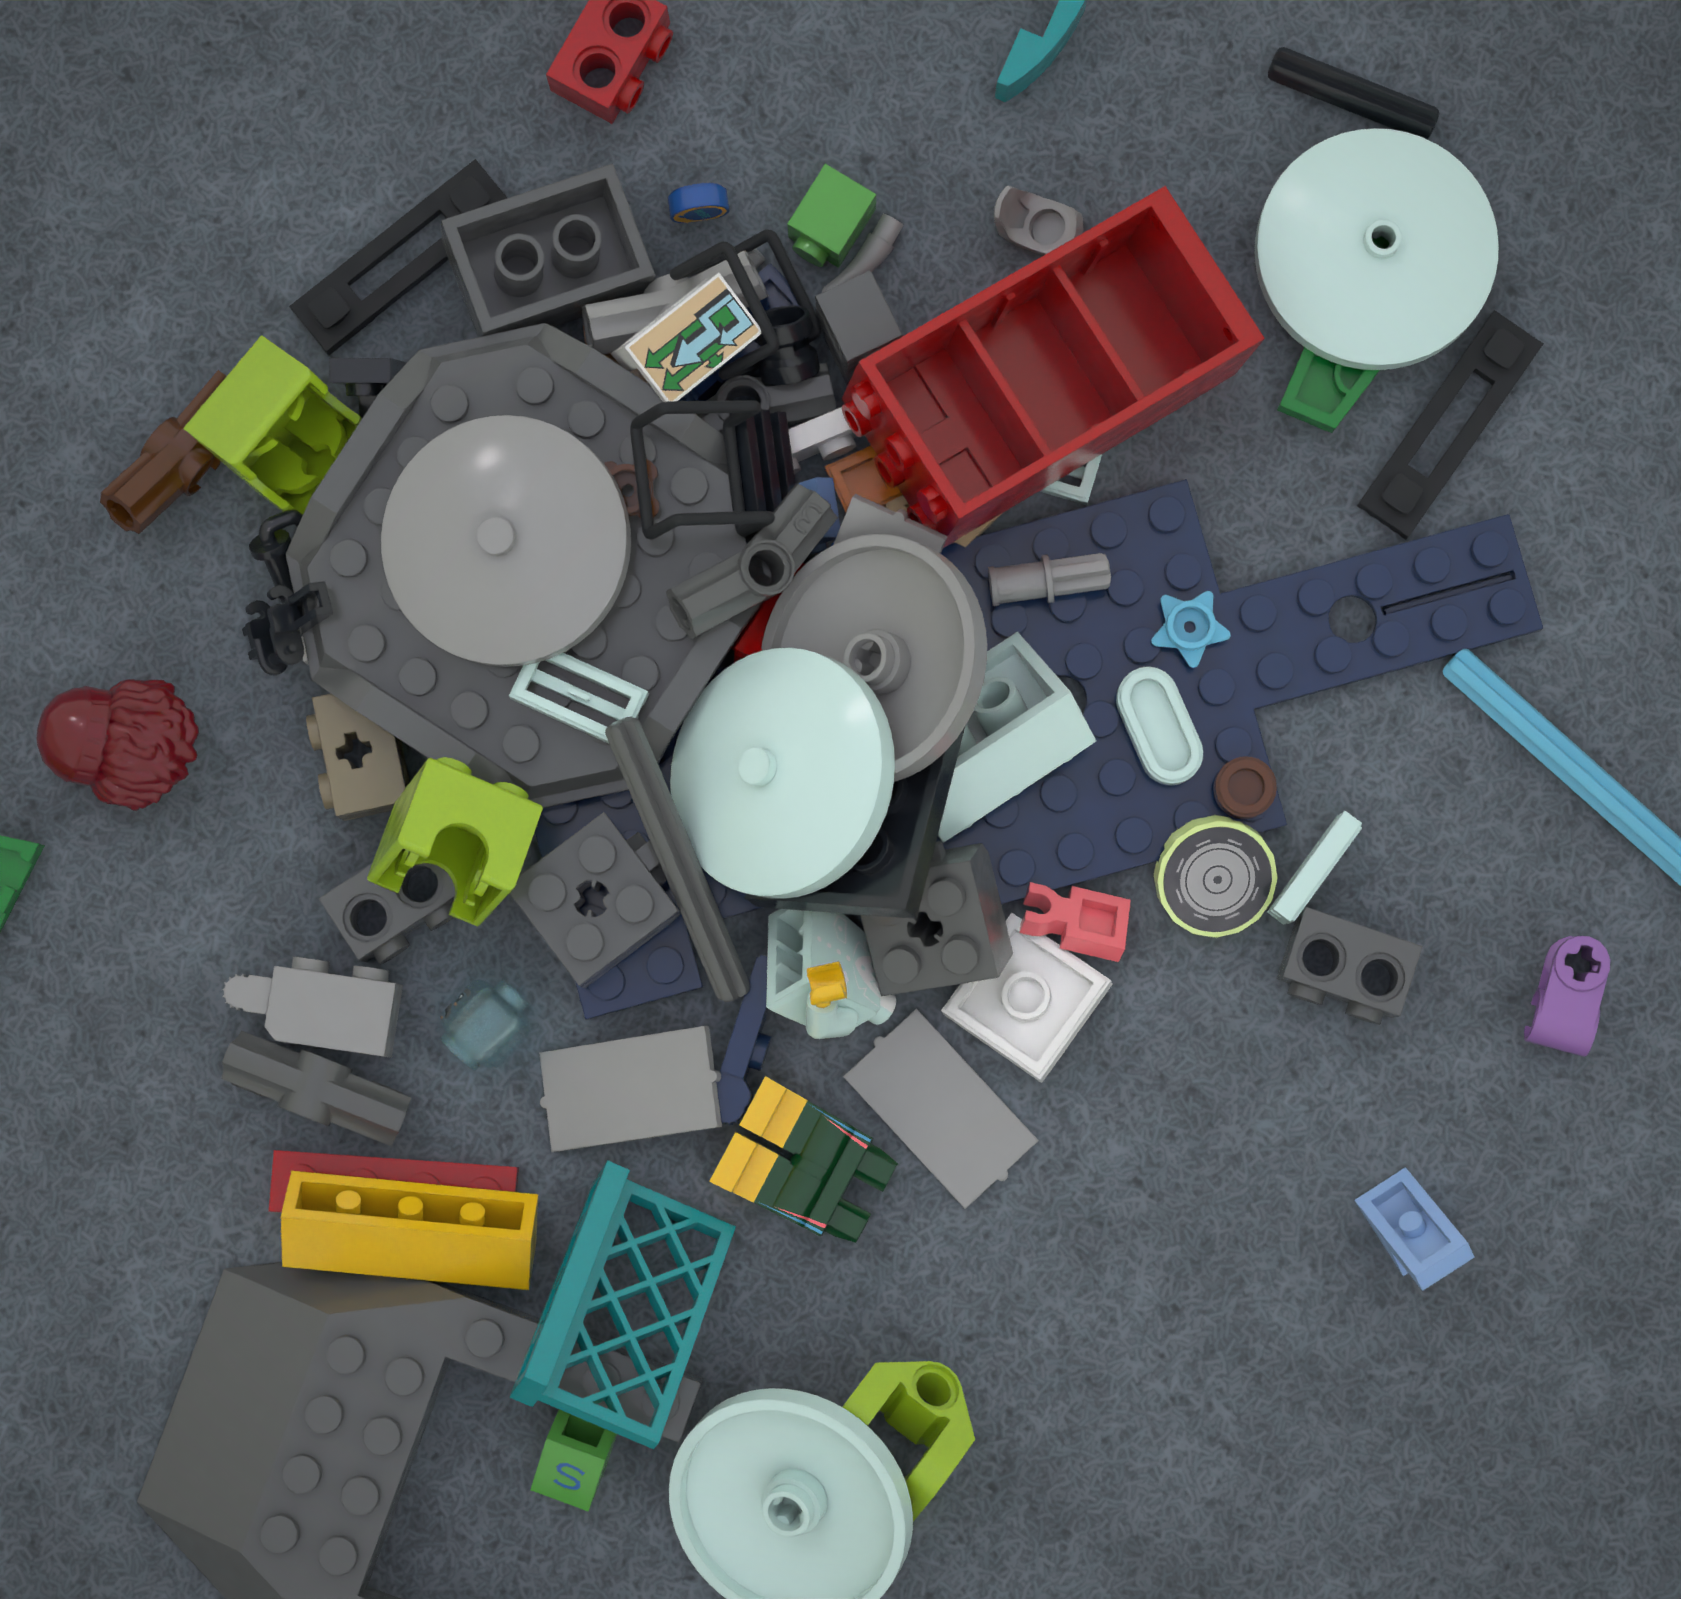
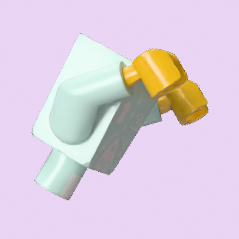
[766,909,896,1039]

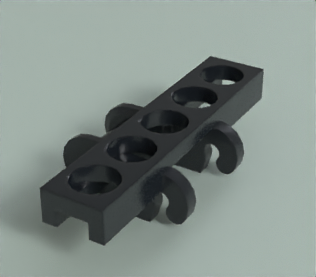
[242,581,333,676]

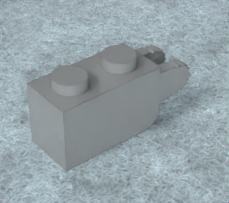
[222,957,403,1058]

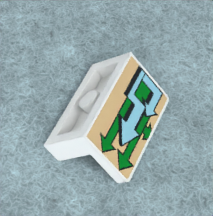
[611,273,761,402]

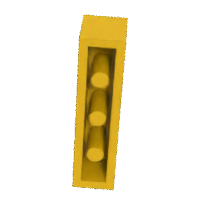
[281,1171,538,1290]

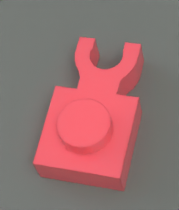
[1019,882,1131,962]

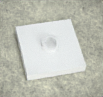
[941,913,1112,1083]

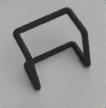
[670,229,822,380]
[630,400,775,540]

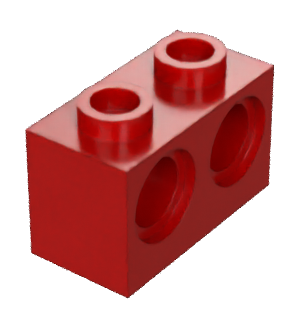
[546,0,673,124]

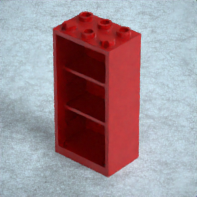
[842,186,1265,548]

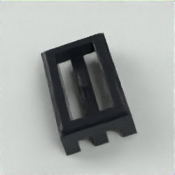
[729,409,796,533]

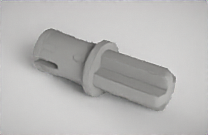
[988,553,1111,606]

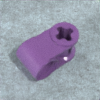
[1524,936,1610,1057]

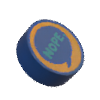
[668,183,730,223]

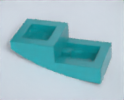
[995,0,1087,102]

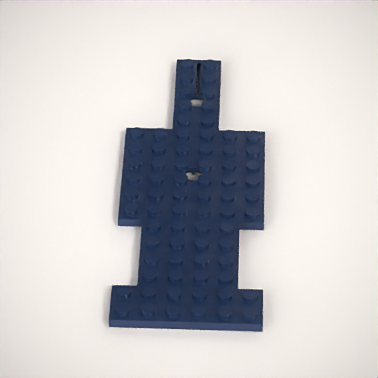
[535,479,1544,1020]

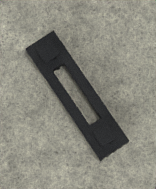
[289,159,507,356]
[1357,310,1544,540]

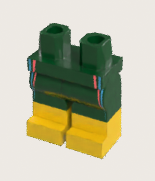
[709,1076,898,1243]

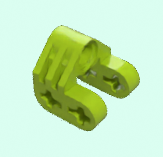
[842,1361,975,1522]

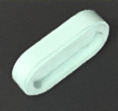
[1116,667,1203,785]

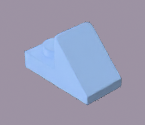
[1355,1167,1474,1291]

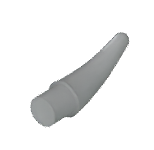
[822,213,903,293]

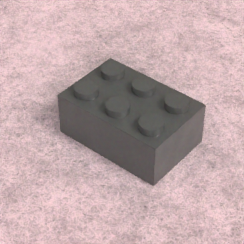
[441,163,655,337]

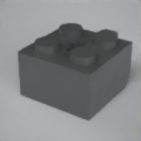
[509,812,681,988]
[861,841,1013,996]

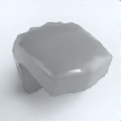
[994,186,1084,256]

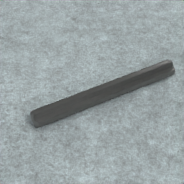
[605,717,750,1002]

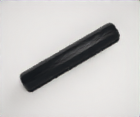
[1268,47,1439,139]

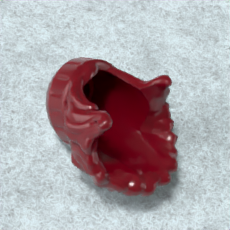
[36,679,199,811]

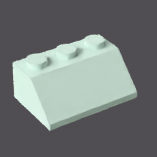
[938,632,1096,843]

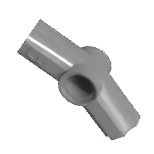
[582,250,769,354]

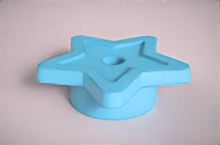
[1152,591,1231,668]

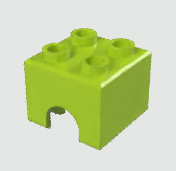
[183,335,362,514]
[367,757,543,927]

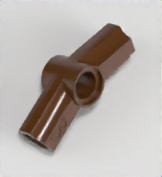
[100,370,226,534]

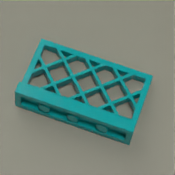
[509,1160,736,1449]

